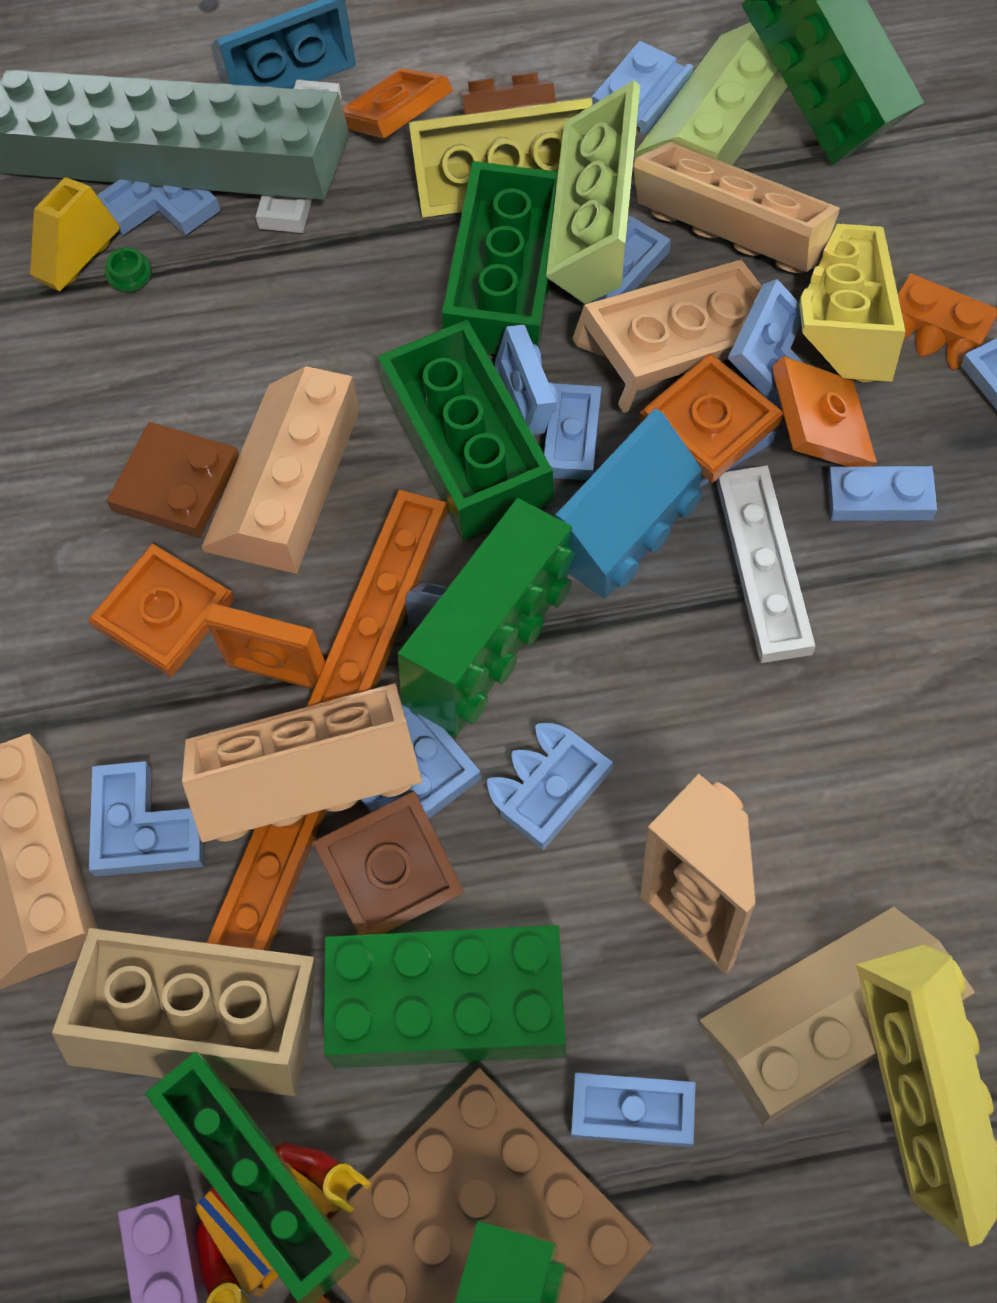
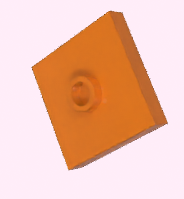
[342,68,453,139]
[639,353,784,483]
[772,356,877,467]
[88,543,235,678]
[204,603,325,689]

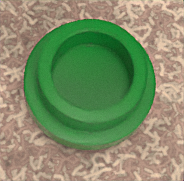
[105,247,152,292]

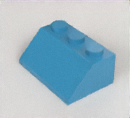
[210,0,356,89]
[556,408,702,599]

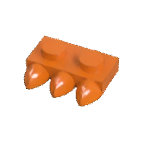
[898,273,997,370]

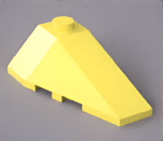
[799,224,906,382]

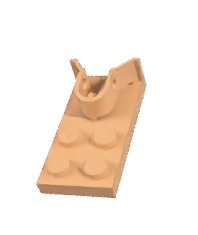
[573,259,762,413]

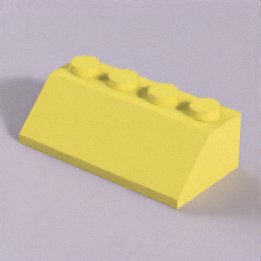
[409,98,593,217]
[856,944,997,1247]

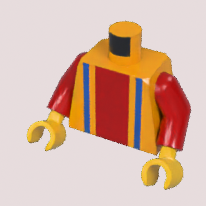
[195,1142,371,1303]

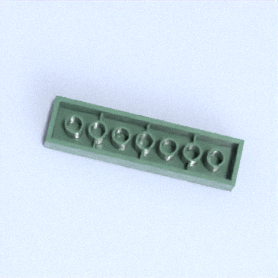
[0,70,350,200]

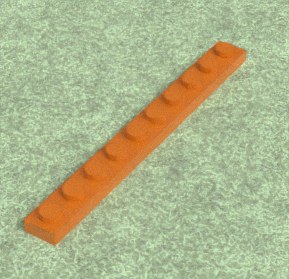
[206,489,448,951]

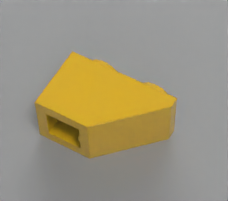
[30,177,121,292]

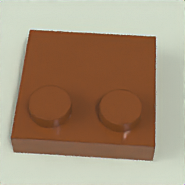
[459,72,556,115]
[106,422,239,538]
[313,791,465,935]

